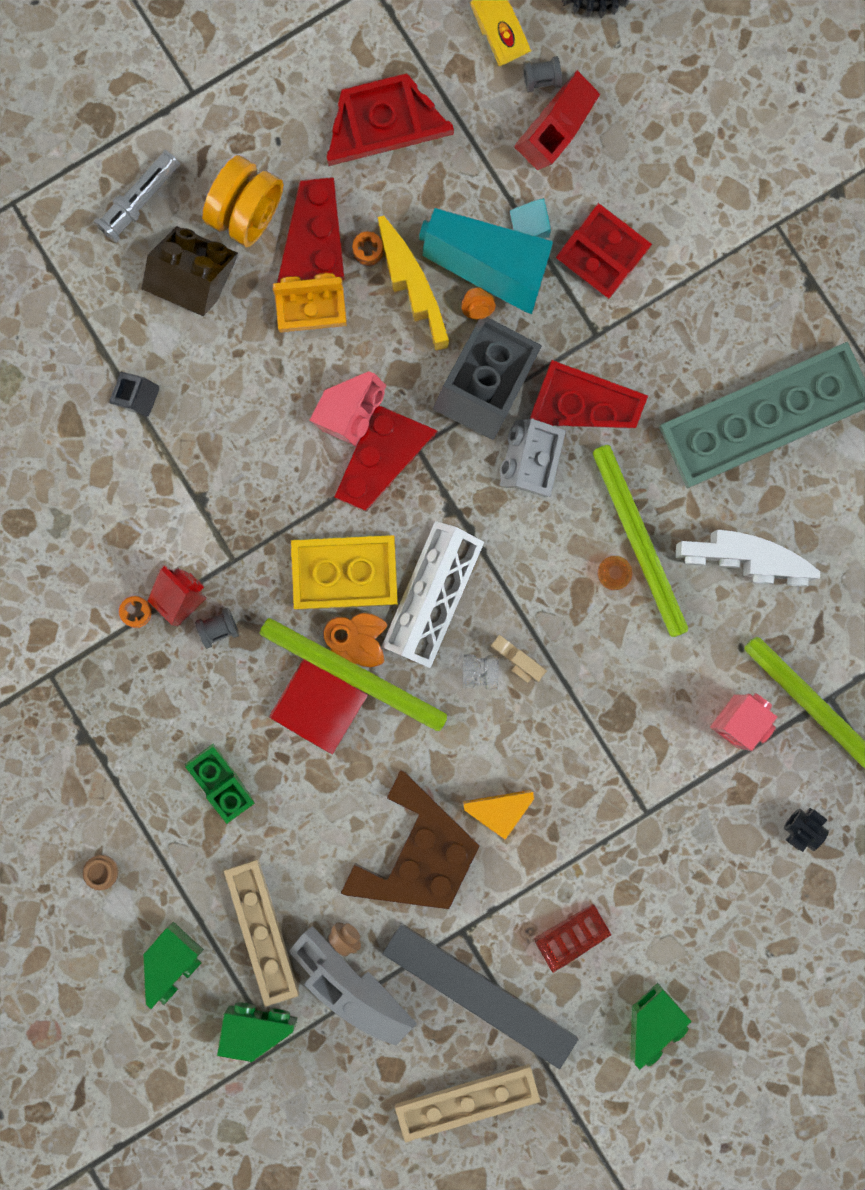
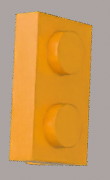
[273,273,347,333]

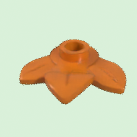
[323,613,387,667]

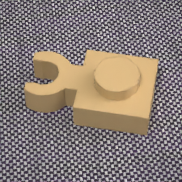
[491,635,547,683]

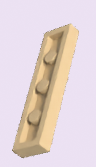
[224,859,300,1007]
[395,1064,541,1143]

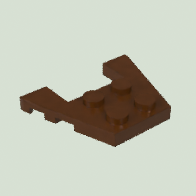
[341,770,480,909]

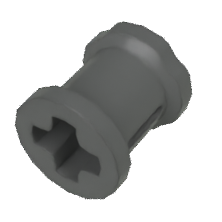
[523,56,562,93]
[195,608,239,649]

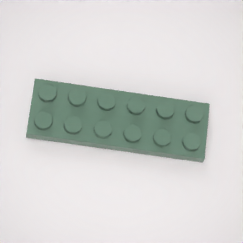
[659,342,865,489]

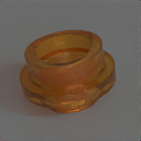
[597,556,632,590]

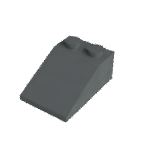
[433,317,542,441]

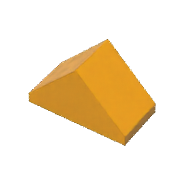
[463,790,534,840]

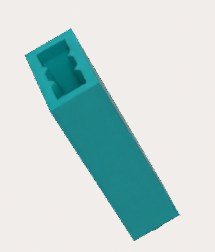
[419,208,553,314]

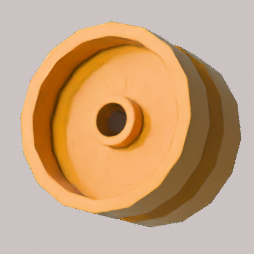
[202,155,284,247]

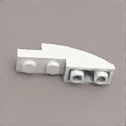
[675,530,820,586]

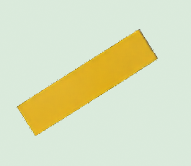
[377,216,449,351]

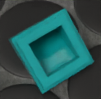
[509,198,551,239]

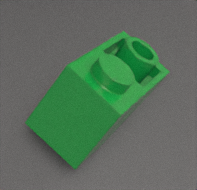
[143,922,204,1010]
[630,983,692,1070]
[217,1002,298,1062]

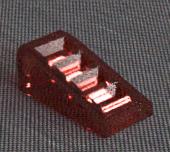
[534,903,612,973]

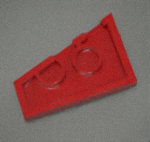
[277,177,345,283]
[530,360,648,428]
[334,405,438,512]

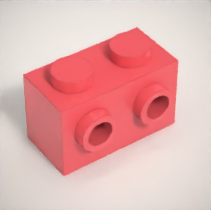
[710,693,777,751]

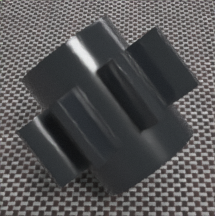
[784,808,829,852]

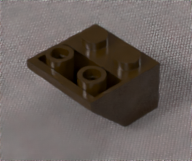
[141,226,238,317]

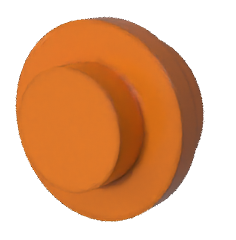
[461,288,496,320]

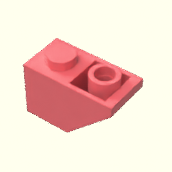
[309,371,387,446]

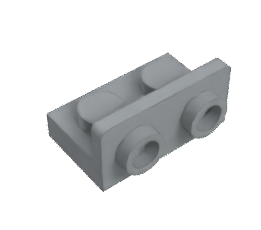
[500,419,566,497]

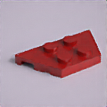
[326,73,454,166]

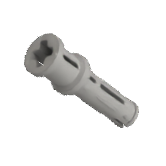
[93,150,181,243]

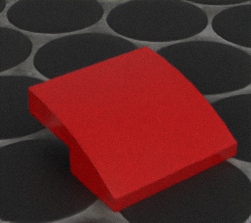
[555,203,652,299]
[269,659,368,755]

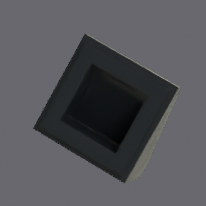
[109,372,160,417]

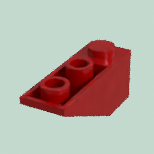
[513,70,600,170]
[147,565,207,627]

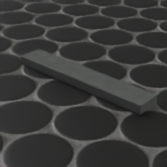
[382,923,579,1069]

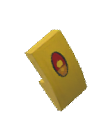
[469,0,531,66]

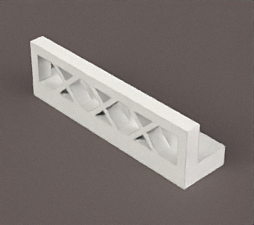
[381,521,484,668]

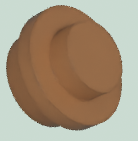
[83,855,119,891]
[328,922,361,956]

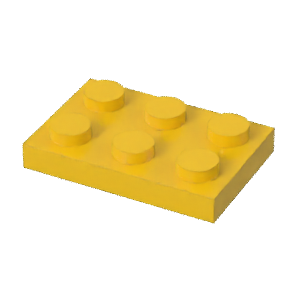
[291,535,398,610]

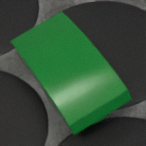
[185,743,255,824]

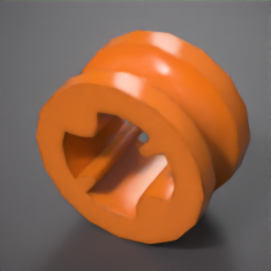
[352,231,384,266]
[119,596,152,628]

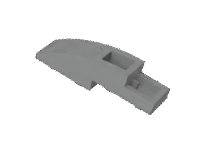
[288,926,417,1045]

